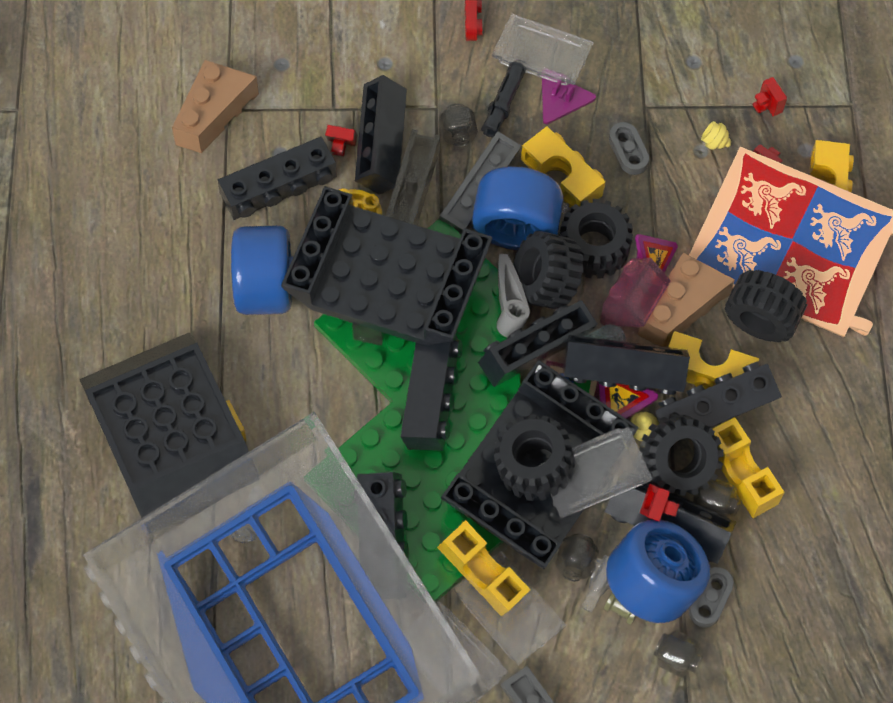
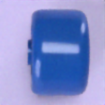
[472,166,563,250]
[231,225,293,315]
[606,519,710,623]

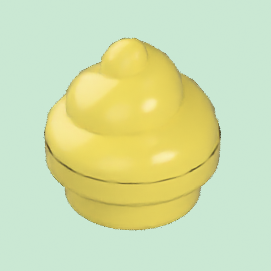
[701,121,731,150]
[630,412,659,441]

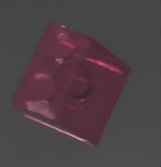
[600,258,671,327]

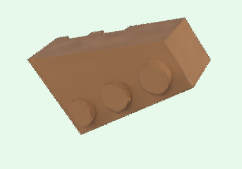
[172,60,259,153]
[638,253,735,347]

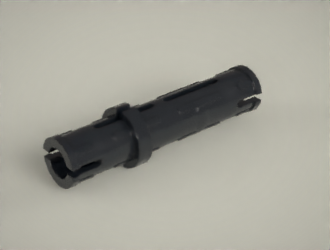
[481,62,526,138]

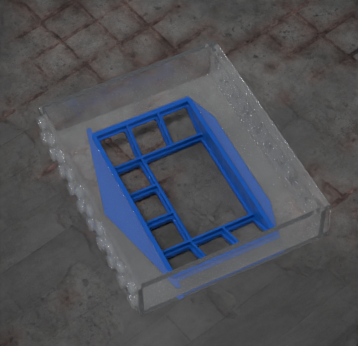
[83,412,489,703]

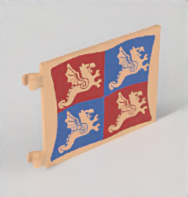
[689,147,893,337]

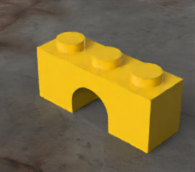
[521,126,605,208]
[810,140,854,192]
[669,331,759,389]
[713,417,785,518]
[437,520,531,616]

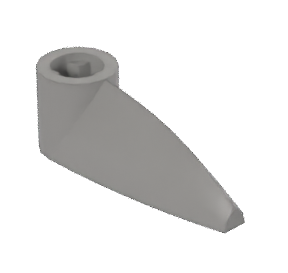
[497,254,530,337]

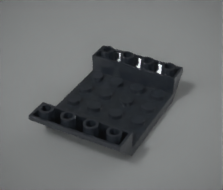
[281,186,492,345]
[79,332,260,531]
[440,360,639,569]

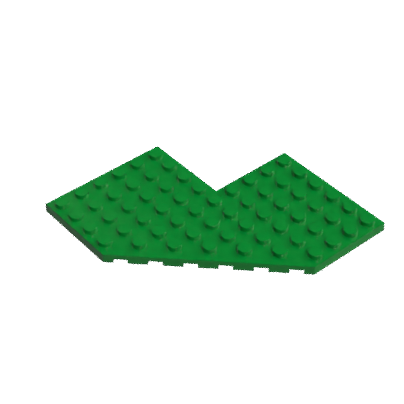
[304,219,520,609]

